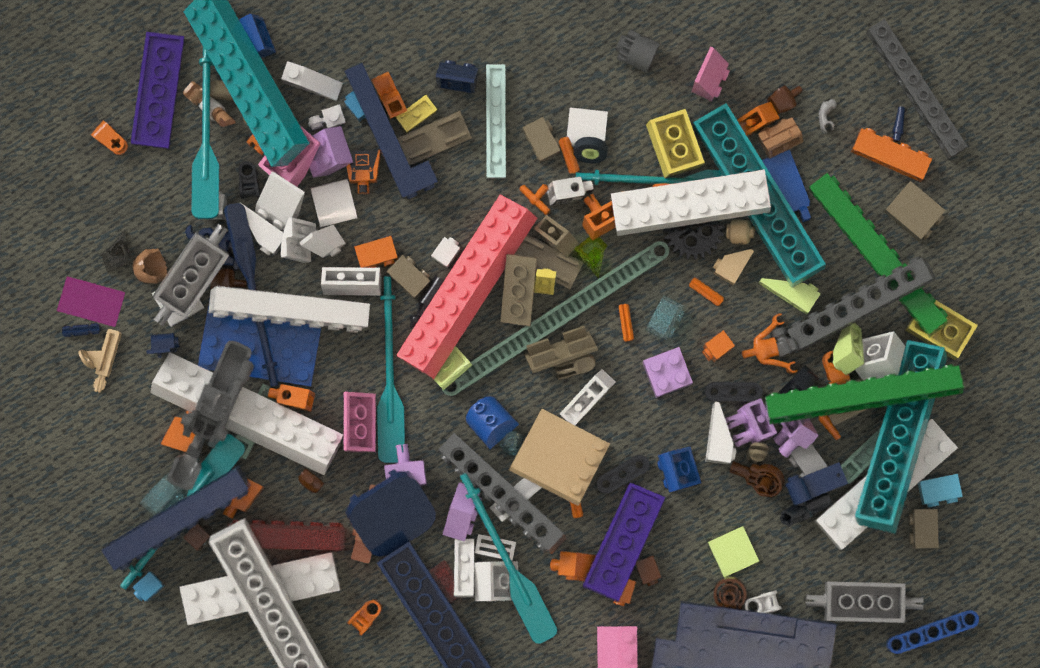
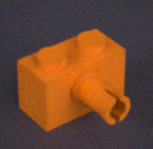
[582,194,616,241]
[550,551,596,581]

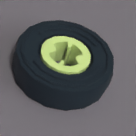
[574,137,608,164]

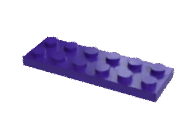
[131,32,185,149]
[583,482,665,603]

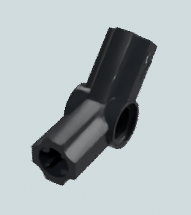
[780,492,833,527]

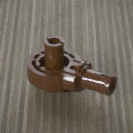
[730,461,785,497]
[713,577,747,609]

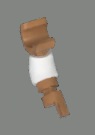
[183,81,235,127]

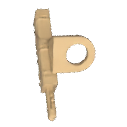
[78,329,122,393]

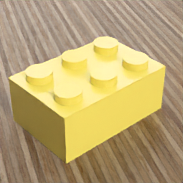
[646,109,705,178]
[905,300,978,360]

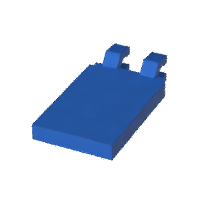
[762,150,811,222]

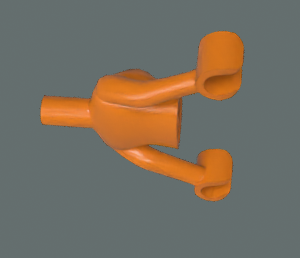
[742,313,798,374]

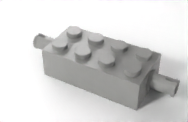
[153,224,229,326]
[806,582,924,623]

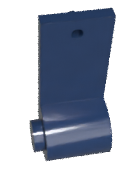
[146,333,180,358]
[785,462,848,505]

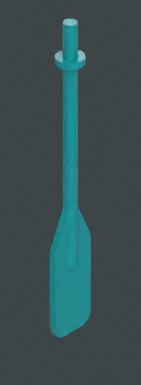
[192,47,219,219]
[576,170,723,185]
[377,277,405,463]
[120,434,245,590]
[460,473,557,644]

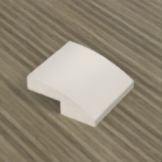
[311,179,357,227]
[281,217,316,263]

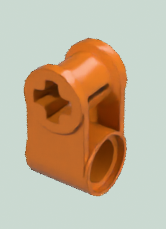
[91,120,128,155]
[822,351,851,385]
[347,600,382,636]

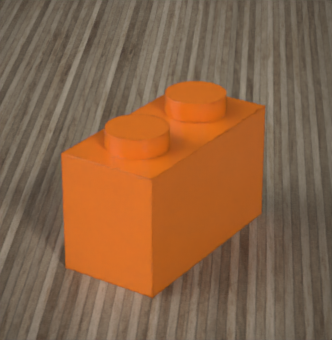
[355,236,398,268]
[702,330,735,362]

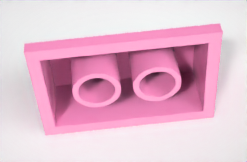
[344,392,376,452]
[597,626,637,668]

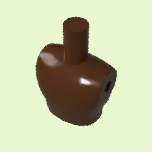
[767,85,803,114]
[210,269,246,290]
[298,469,324,493]

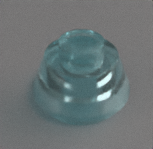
[498,431,523,456]

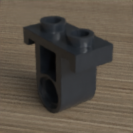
[778,365,819,394]

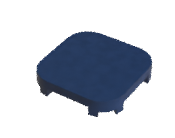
[345,469,436,556]

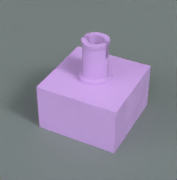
[384,444,427,486]

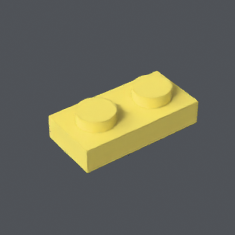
[396,95,438,133]
[534,268,556,295]

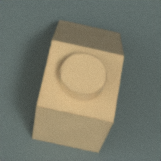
[713,249,754,285]

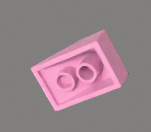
[691,47,730,101]
[258,126,320,187]

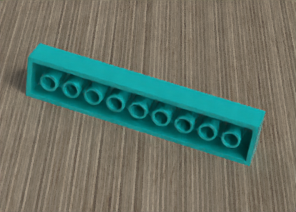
[183,0,310,167]
[693,103,826,288]
[854,340,948,533]

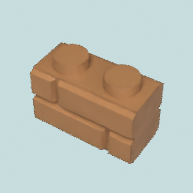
[758,117,803,159]

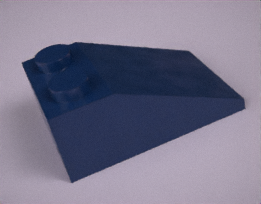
[436,60,478,94]

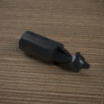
[409,275,444,329]

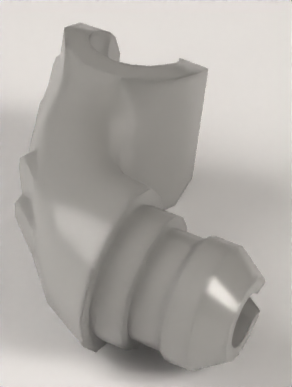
[818,99,837,134]

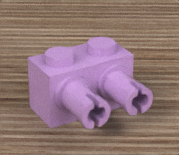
[725,398,777,447]
[773,419,819,457]

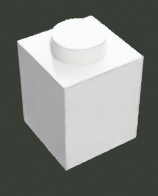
[431,237,460,268]

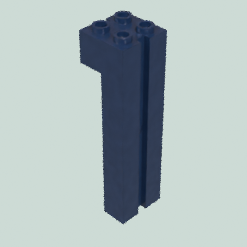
[344,63,438,199]

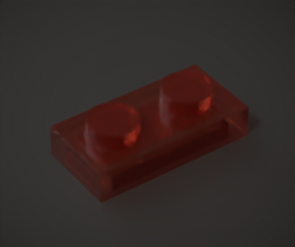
[429,560,459,603]

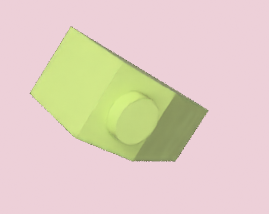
[759,278,820,315]
[833,323,864,375]

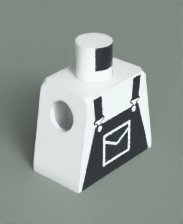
[547,177,593,206]

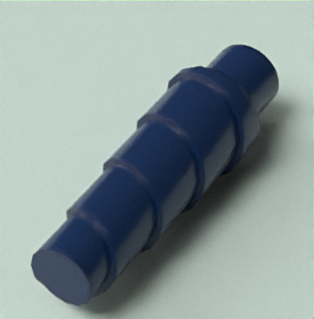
[892,107,905,142]

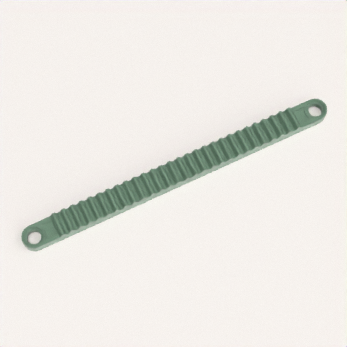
[442,241,669,396]

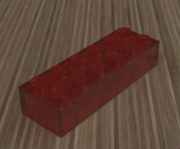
[227,520,347,551]

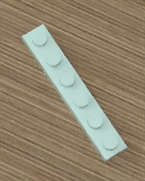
[486,65,506,179]

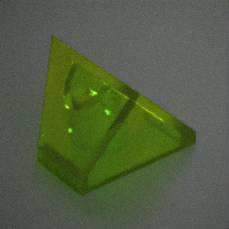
[574,237,608,279]

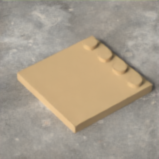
[509,409,610,506]

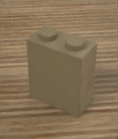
[884,181,946,241]

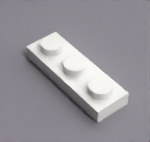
[454,539,474,597]

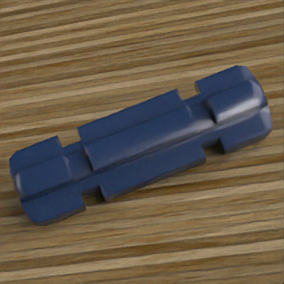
[62,323,100,337]

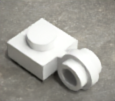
[308,104,346,130]

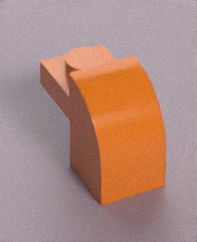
[371,72,407,119]

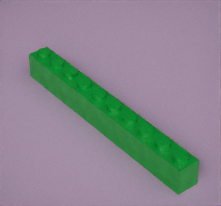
[809,173,948,338]
[765,365,964,425]

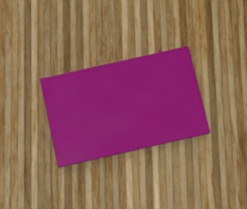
[57,276,125,327]

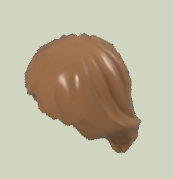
[133,249,168,284]

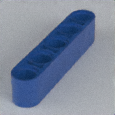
[886,610,979,654]

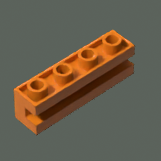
[851,128,932,182]

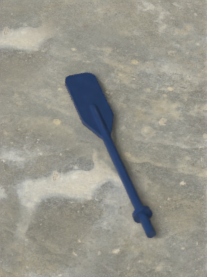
[224,203,278,387]

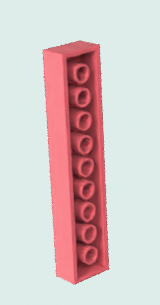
[397,195,537,379]

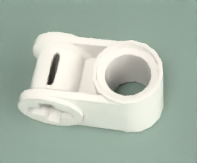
[743,590,782,613]

